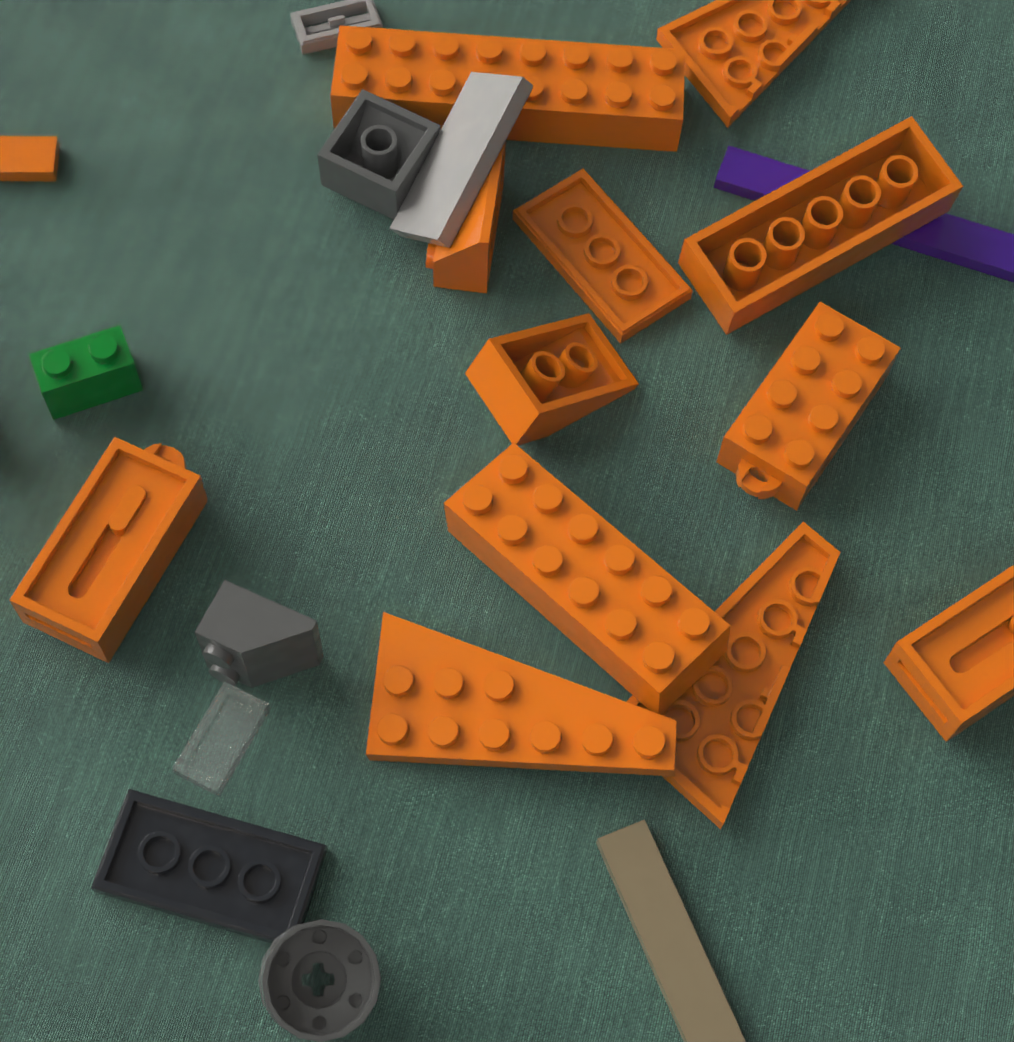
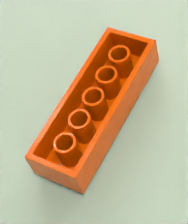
[678,116,963,335]
[444,442,731,715]

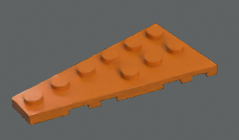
[656,0,851,128]
[626,521,841,830]
[366,612,677,777]

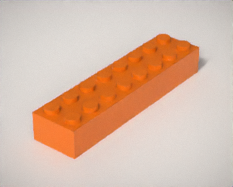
[330,25,685,152]

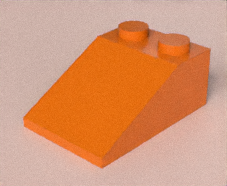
[465,313,639,446]

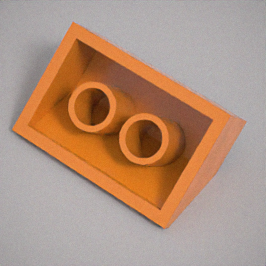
[426,141,506,294]

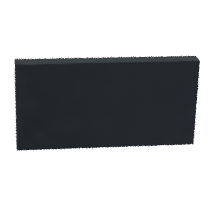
[91,789,328,944]

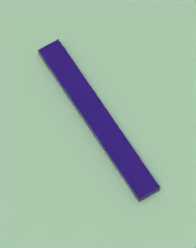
[714,145,1014,282]

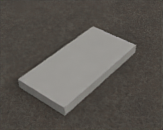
[389,72,533,248]

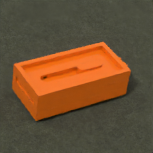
[716,302,901,511]
[9,437,208,663]
[883,565,1014,742]

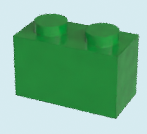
[28,324,143,420]

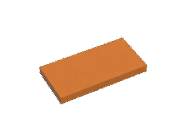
[512,168,693,344]

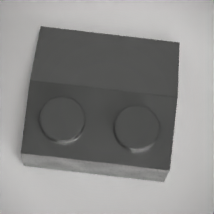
[317,89,440,220]
[195,580,324,688]

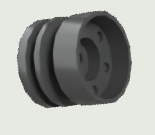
[258,919,381,1042]

